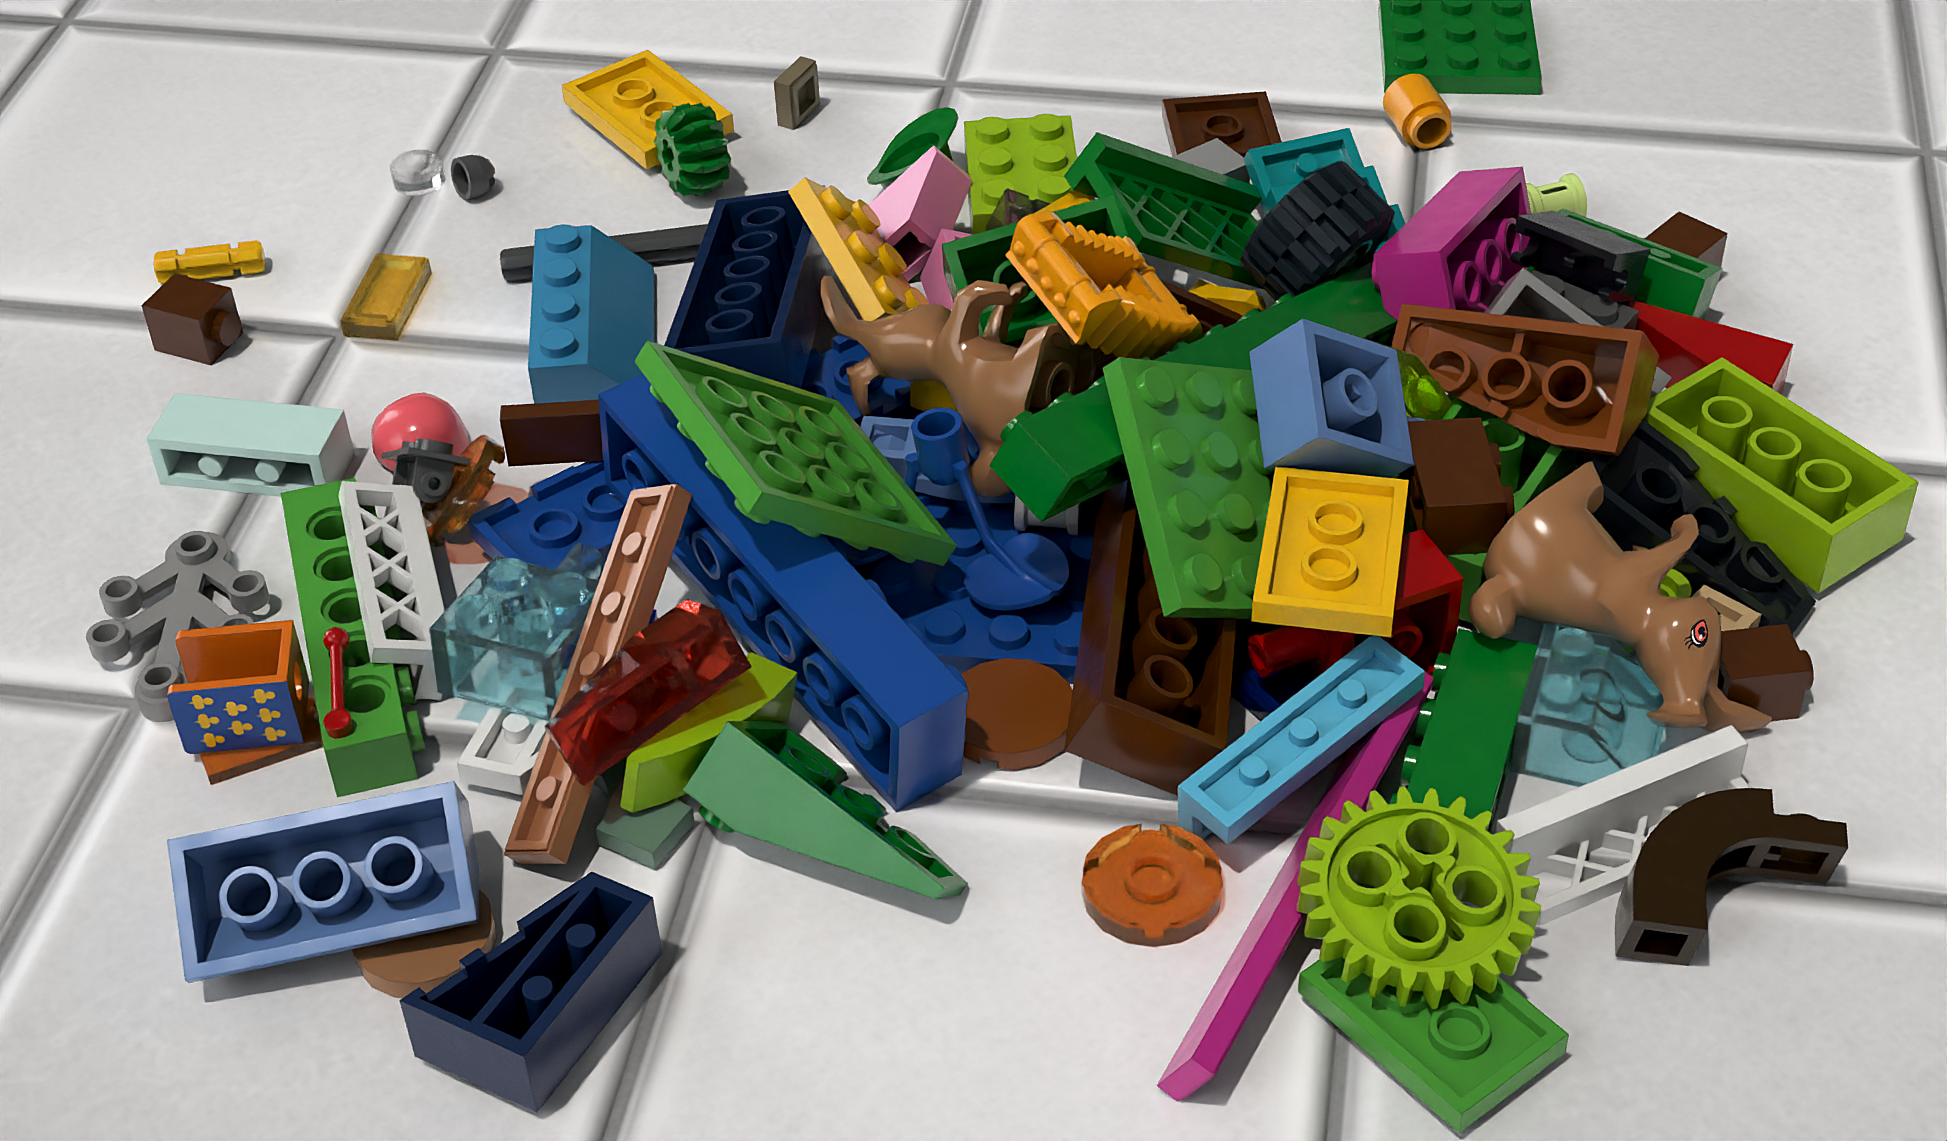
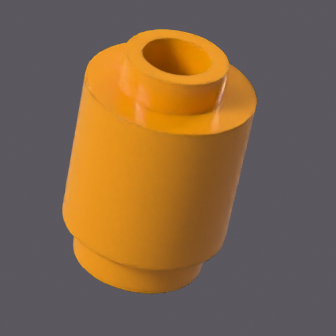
[1383,74,1452,149]

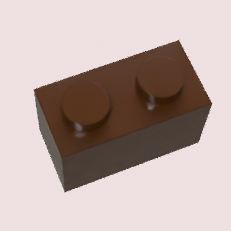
[1399,417,1515,555]

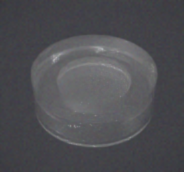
[390,150,446,196]

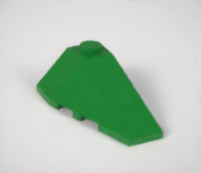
[683,721,968,899]

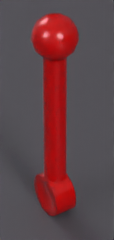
[323,627,353,738]

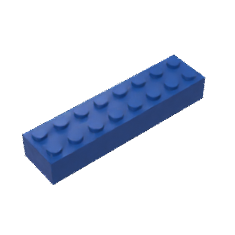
[598,374,969,812]

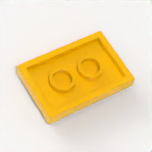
[561,49,734,169]
[788,177,930,321]
[1251,466,1409,637]

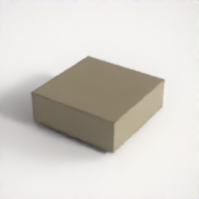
[774,56,820,130]

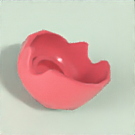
[371,392,470,471]

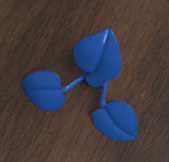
[823,408,1071,611]

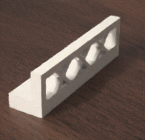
[338,481,454,700]
[1495,725,1776,926]

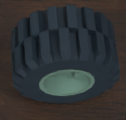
[1240,161,1395,301]

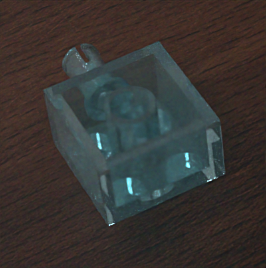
[429,543,605,721]

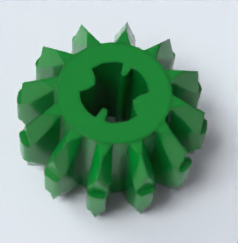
[654,103,731,196]

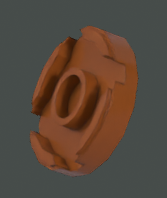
[961,658,1072,770]

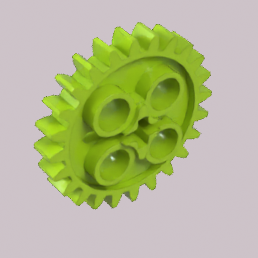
[1297,786,1541,1009]

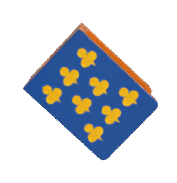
[167,620,310,754]

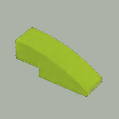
[620,652,798,813]

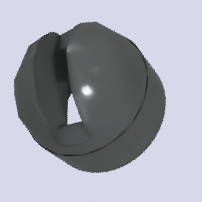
[451,155,495,200]

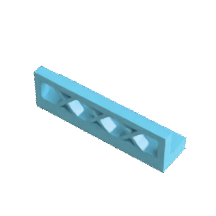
[1178,635,1425,848]

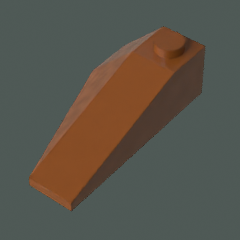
[1391,303,1659,456]

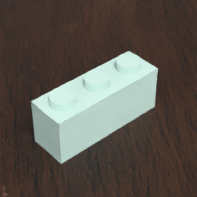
[146,393,355,497]

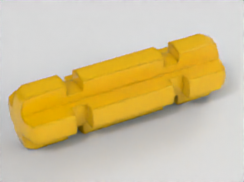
[153,240,266,284]

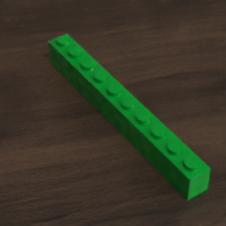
[989,262,1398,522]

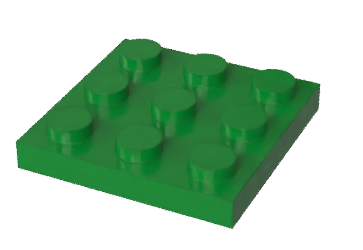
[1378,0,1542,95]

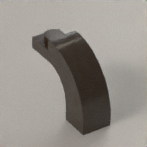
[1615,788,1848,966]

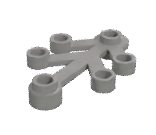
[86,531,269,722]

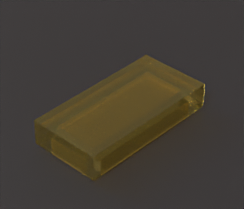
[340,254,432,341]

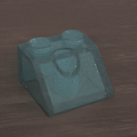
[1510,623,1664,787]

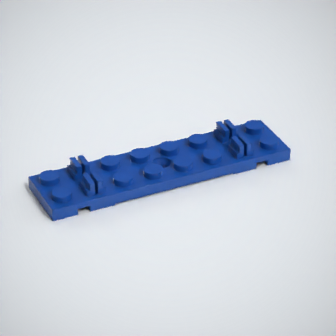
[466,335,914,602]

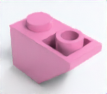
[869,145,972,282]

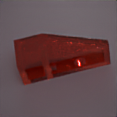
[544,599,752,786]

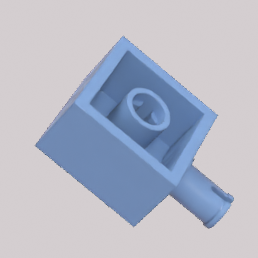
[1249,319,1425,478]

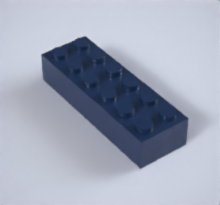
[664,185,833,389]

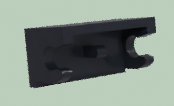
[1510,211,1651,306]

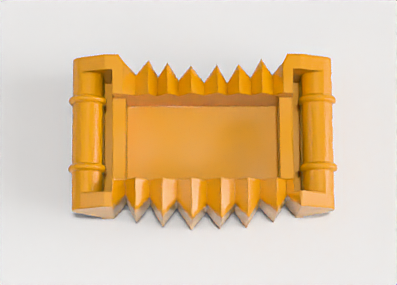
[1005,210,1203,360]

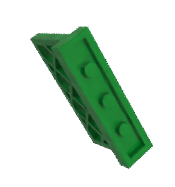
[1064,132,1264,290]

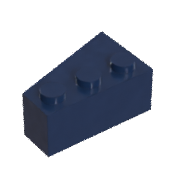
[399,872,663,1113]

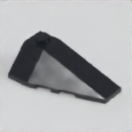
[1592,420,1816,635]

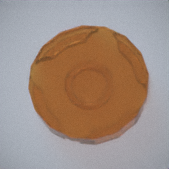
[422,435,505,548]
[1081,824,1223,947]

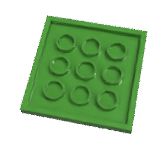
[634,340,957,566]
[1102,357,1275,619]

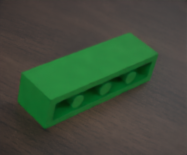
[1390,628,1539,855]

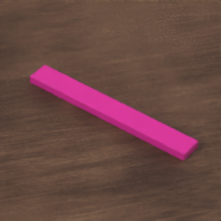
[1156,672,1434,1102]

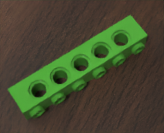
[280,478,425,798]

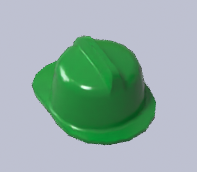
[867,107,959,189]

